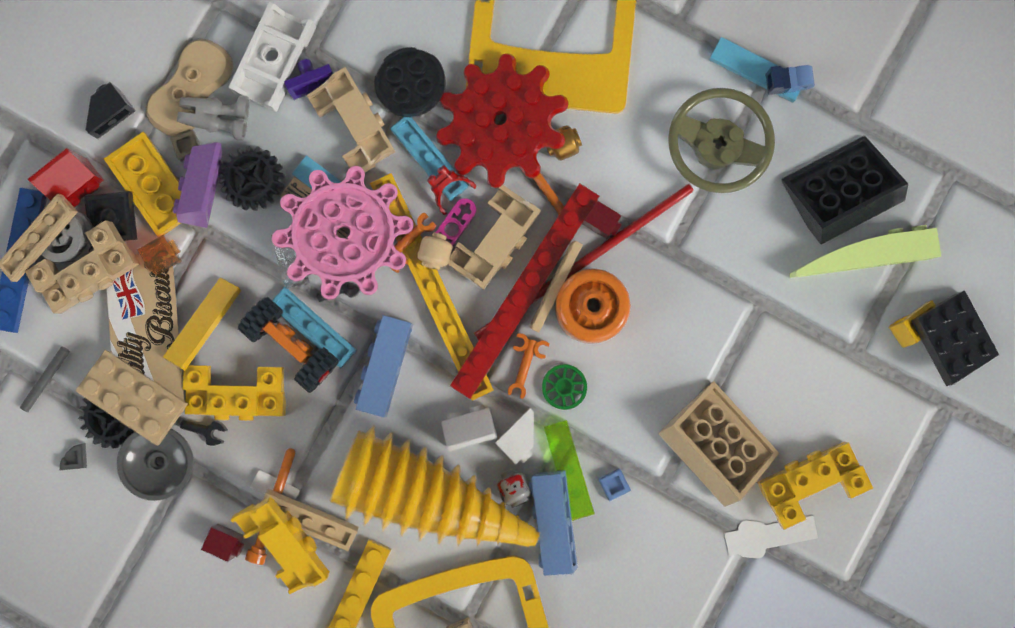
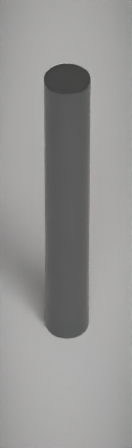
[20,346,70,412]

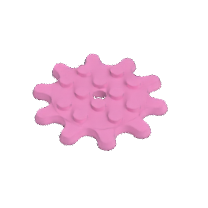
[272,166,414,300]

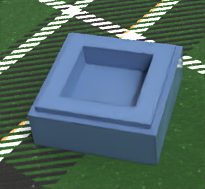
[598,468,631,501]

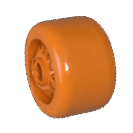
[555,269,630,344]

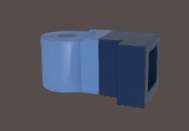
[765,65,815,95]

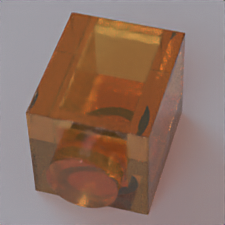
[137,235,182,276]

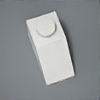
[495,408,534,464]

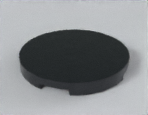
[374,47,446,117]

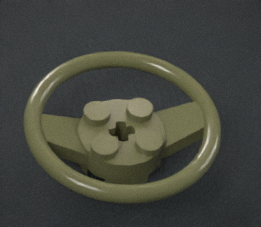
[668,88,775,193]

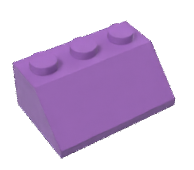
[173,142,222,228]

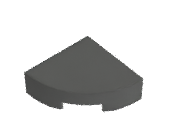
[59,443,87,471]

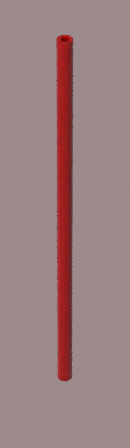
[473,183,694,341]

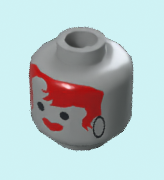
[496,469,531,508]

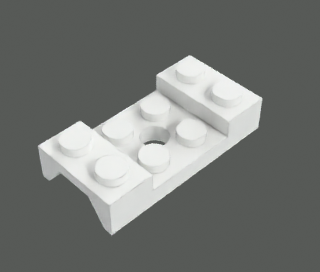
[229,2,316,112]

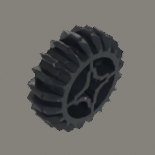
[219,146,285,211]
[78,398,136,449]

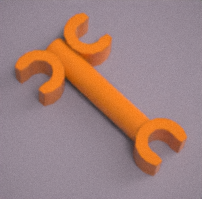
[391,213,437,273]
[508,333,549,399]

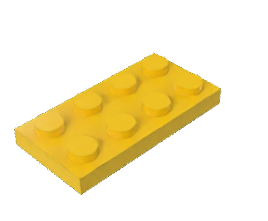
[104,132,182,238]

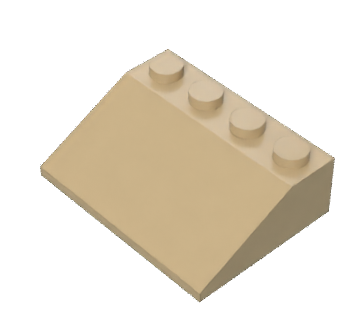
[658,381,779,507]

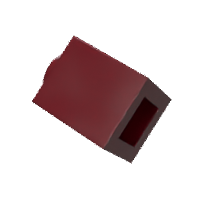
[583,200,622,239]
[201,524,244,562]

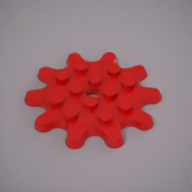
[436,53,569,188]

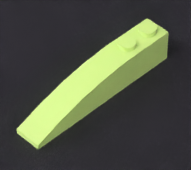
[790,225,942,278]

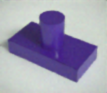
[284,59,334,100]

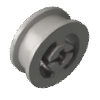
[41,211,93,262]

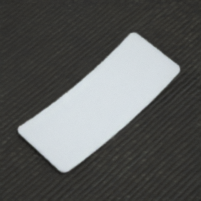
[250,470,300,500]

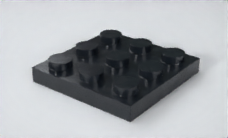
[911,290,999,386]

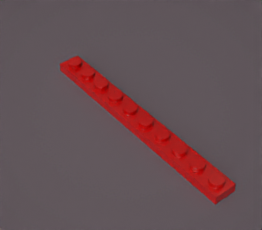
[450,183,599,399]

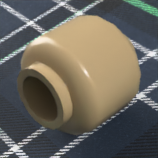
[417,232,453,270]

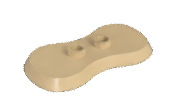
[146,39,233,137]

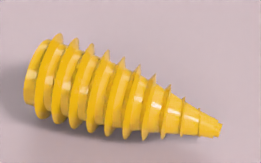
[330,425,540,547]

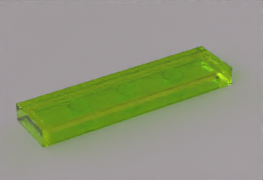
[543,420,595,521]

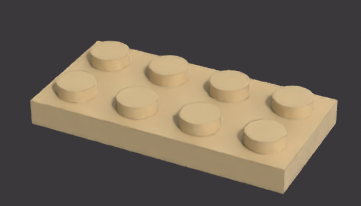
[75,350,188,445]

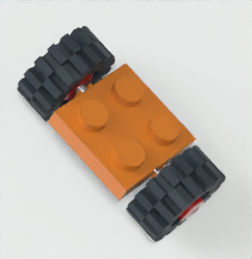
[237,297,339,393]

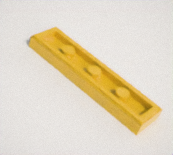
[163,278,241,371]

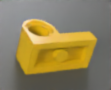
[889,300,936,348]

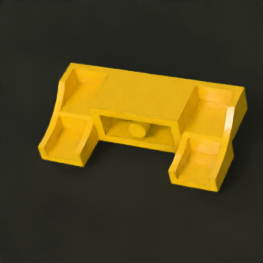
[183,365,286,421]
[757,442,874,530]
[231,496,330,594]

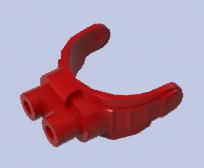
[427,165,477,215]

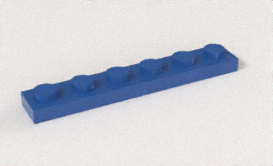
[0,187,47,333]

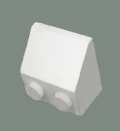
[442,404,497,452]

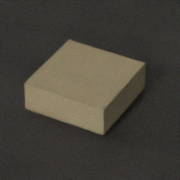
[170,130,200,162]

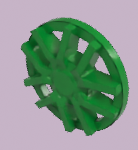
[542,364,587,410]

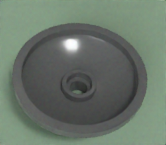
[117,429,194,501]

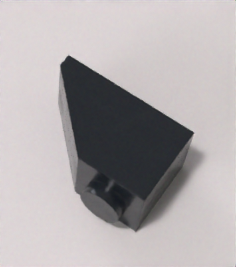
[85,82,136,139]

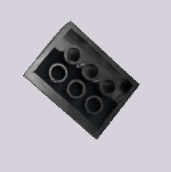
[782,136,909,245]

